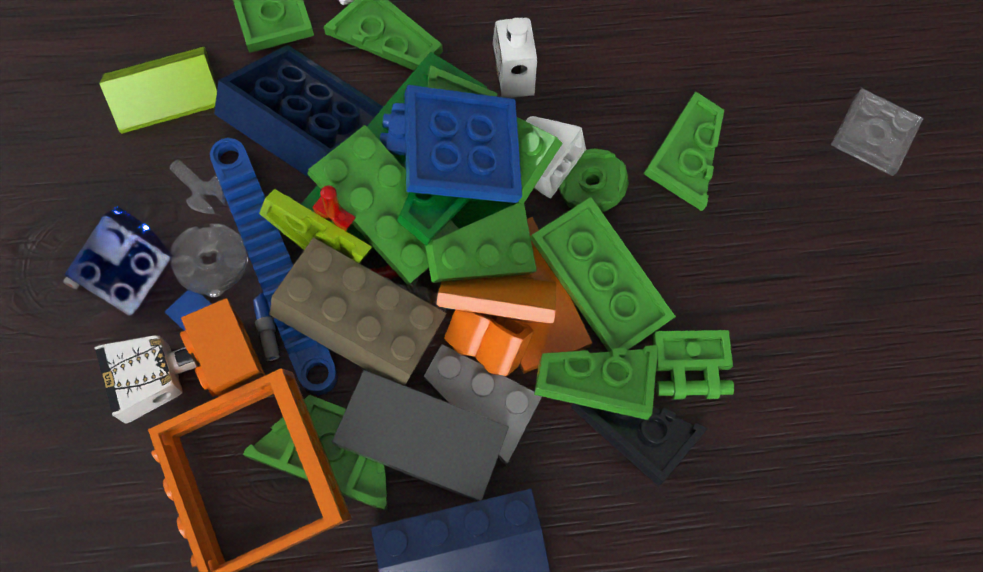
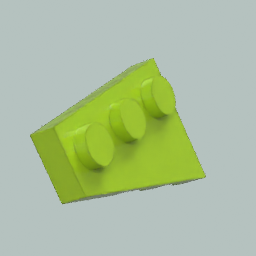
[259,189,372,264]

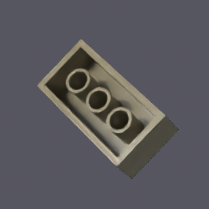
[270,237,447,386]

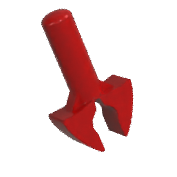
[312,185,356,231]

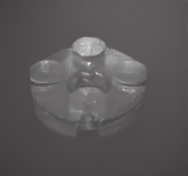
[170,224,248,297]

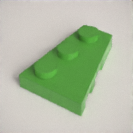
[425,203,537,282]

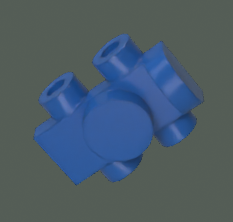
[380,103,406,156]

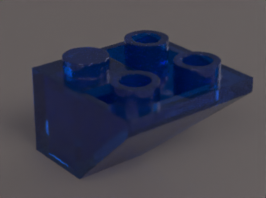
[64,206,173,316]

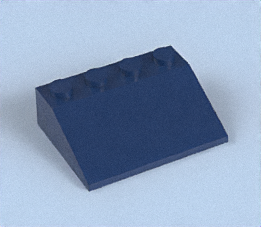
[214,45,383,180]
[371,489,550,572]

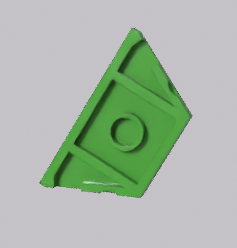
[243,395,388,511]

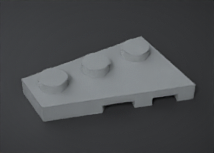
[424,344,542,466]

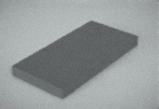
[332,370,509,502]

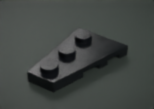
[570,403,708,486]

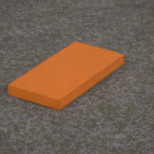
[516,217,592,374]

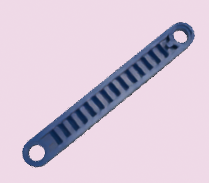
[210,138,338,395]

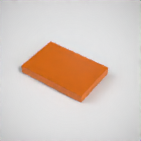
[437,276,556,323]

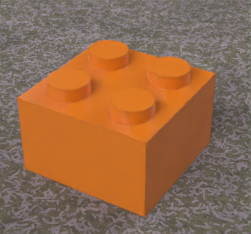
[180,298,265,397]

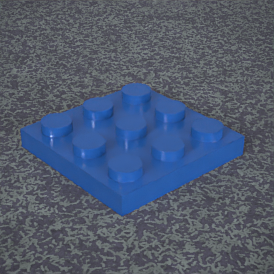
[404,85,522,203]

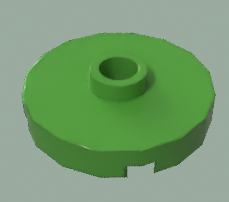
[559,148,629,212]

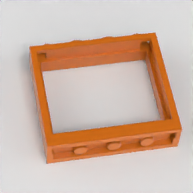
[148,368,352,572]

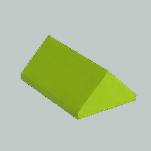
[99,47,217,134]

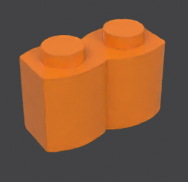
[444,309,534,377]

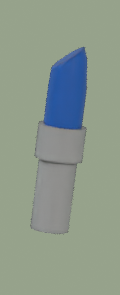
[253,292,280,361]

